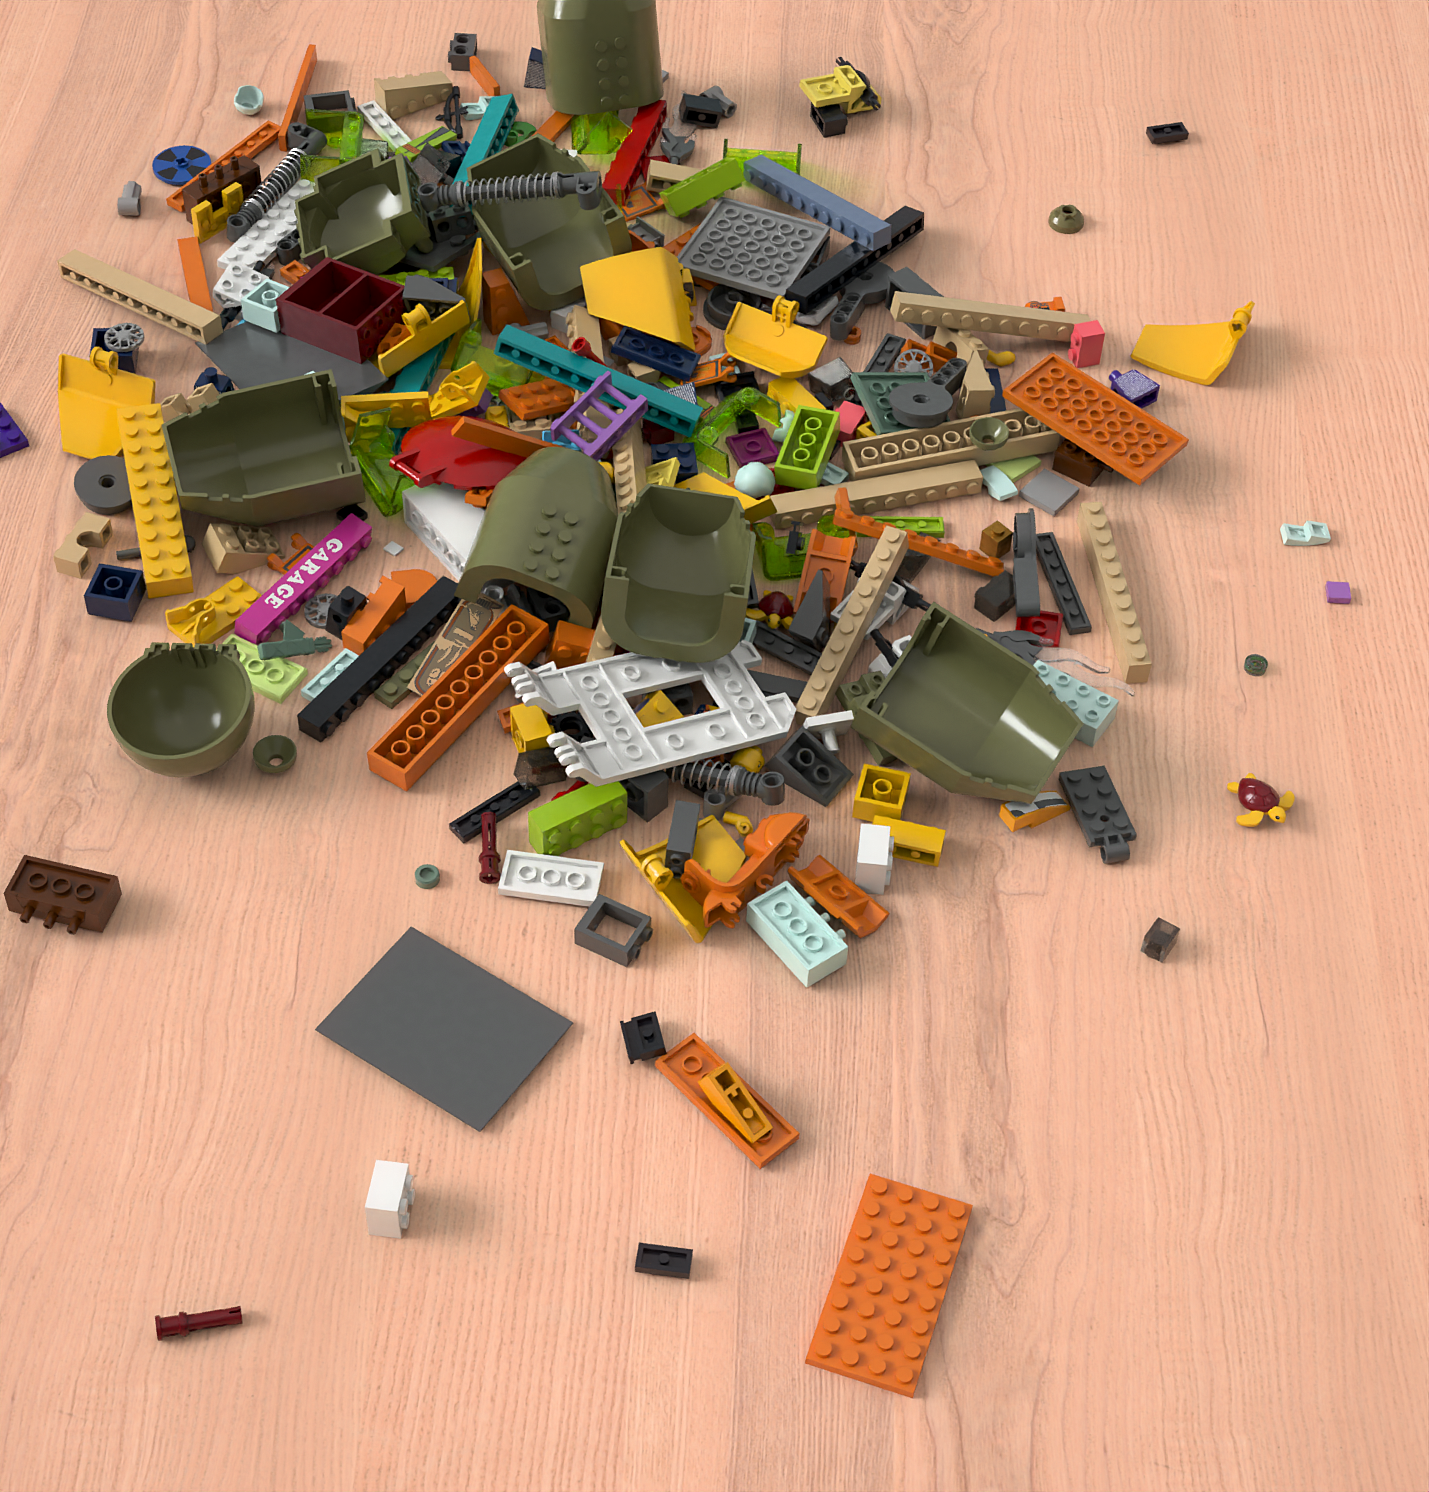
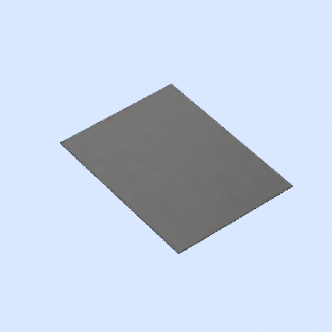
[195,321,389,407]
[315,927,573,1132]

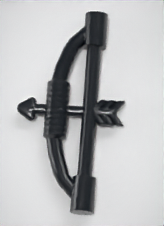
[435,86,469,139]

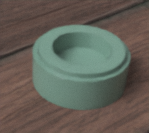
[415,864,440,889]

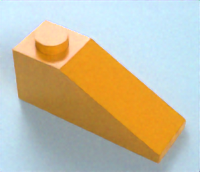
[698,1062,773,1143]

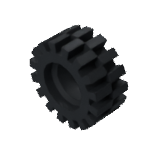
[550,710,593,748]

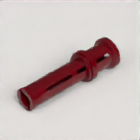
[479,812,501,884]
[155,1306,243,1341]

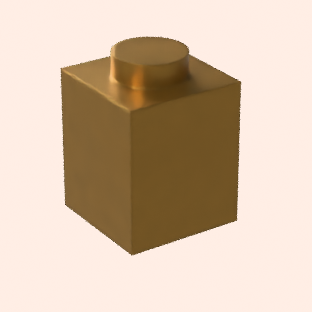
[979,520,1013,559]

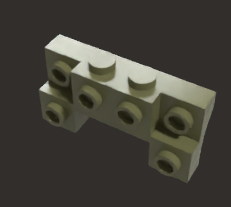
[835,670,898,766]

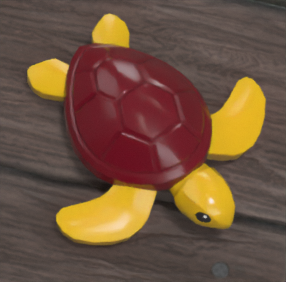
[745,590,794,629]
[1227,773,1295,827]

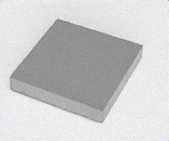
[1019,468,1080,516]

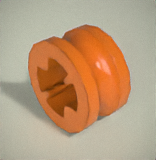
[843,326,861,345]

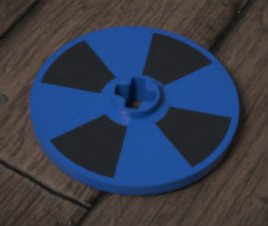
[152,145,211,185]

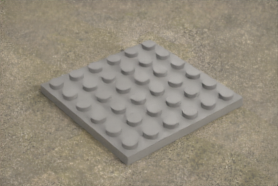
[677,197,830,300]

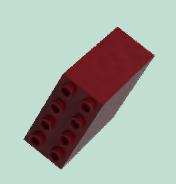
[276,257,408,364]

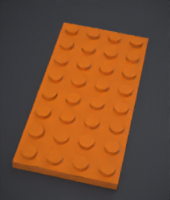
[1002,352,1189,486]
[805,1173,973,1398]

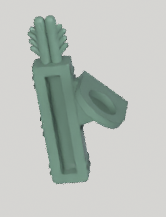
[257,620,332,661]

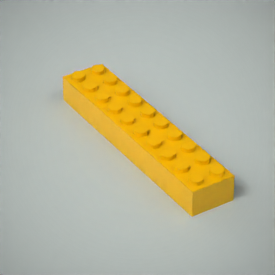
[116,403,194,599]

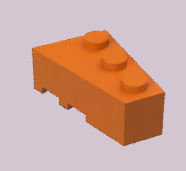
[482,268,530,335]
[341,576,407,655]
[544,620,624,669]

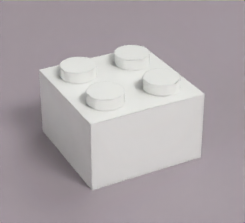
[855,824,894,895]
[365,1160,415,1239]

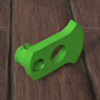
[504,121,537,147]

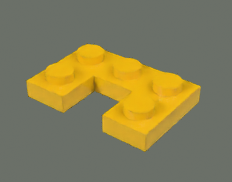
[191,182,244,244]

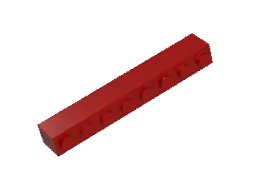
[602,100,668,206]

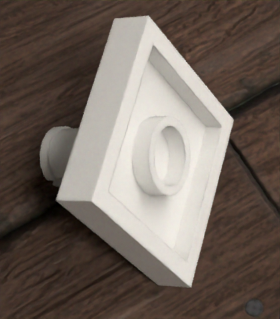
[803,710,854,754]

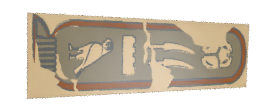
[407,592,504,696]

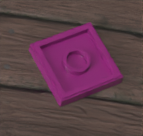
[725,428,779,468]

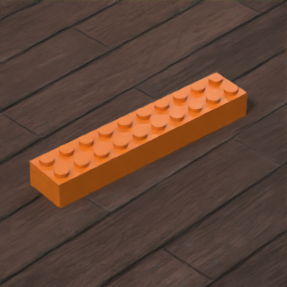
[367,604,550,792]

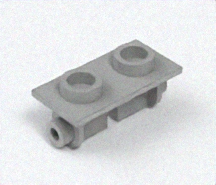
[627,216,665,248]
[504,584,534,616]

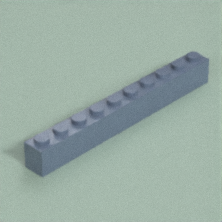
[743,155,891,251]

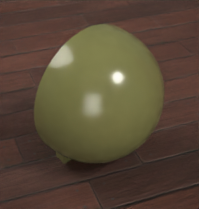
[107,642,255,778]

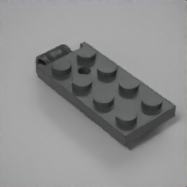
[1059,765,1137,864]

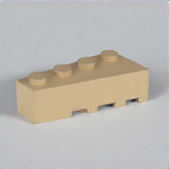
[374,71,453,120]

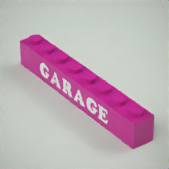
[234,513,372,646]

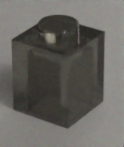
[1140,917,1180,963]

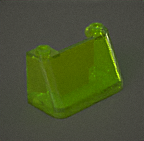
[752,514,849,581]

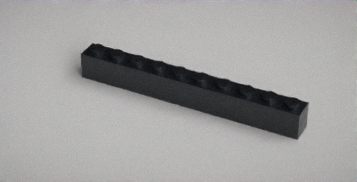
[785,206,924,315]
[297,576,461,743]

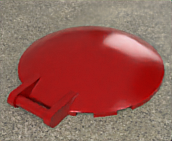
[389,416,527,490]

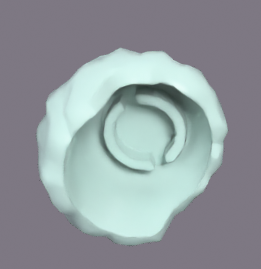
[734,462,775,499]

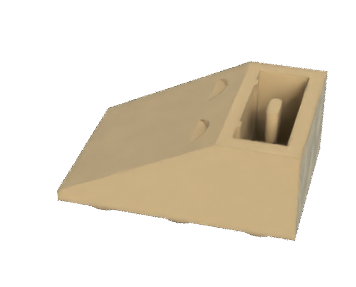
[955,350,995,420]
[506,406,552,440]
[202,523,285,574]

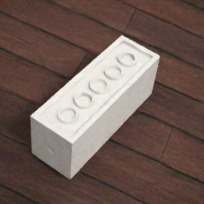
[402,482,515,594]

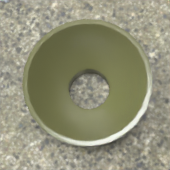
[1048,204,1084,234]
[969,417,1009,451]
[253,735,297,773]

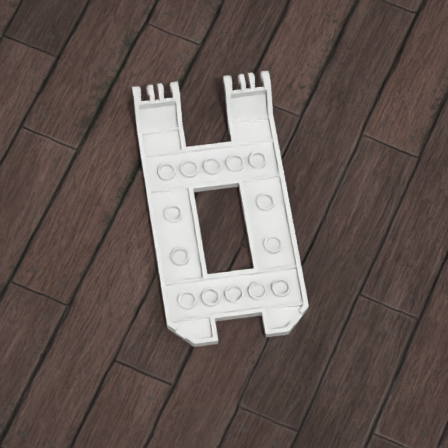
[504,639,796,787]

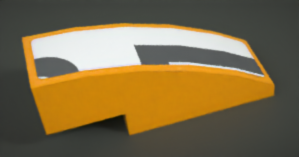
[999,791,1071,832]

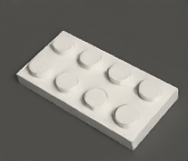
[498,850,604,907]

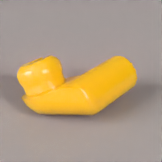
[987,349,1016,367]
[723,811,753,837]

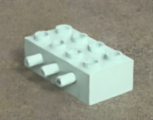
[1033,660,1119,747]
[746,880,848,988]

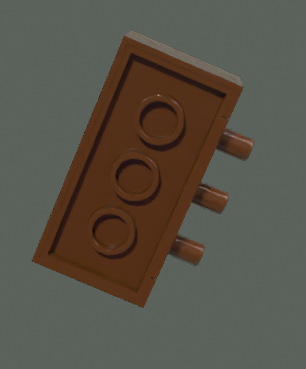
[182,155,263,225]
[1052,438,1114,487]
[4,855,122,935]

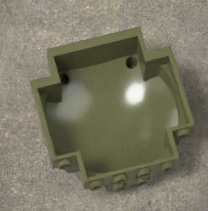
[294,148,433,275]

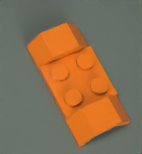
[793,529,856,623]
[787,855,890,938]

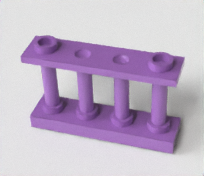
[550,371,648,462]

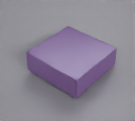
[1325,581,1351,604]

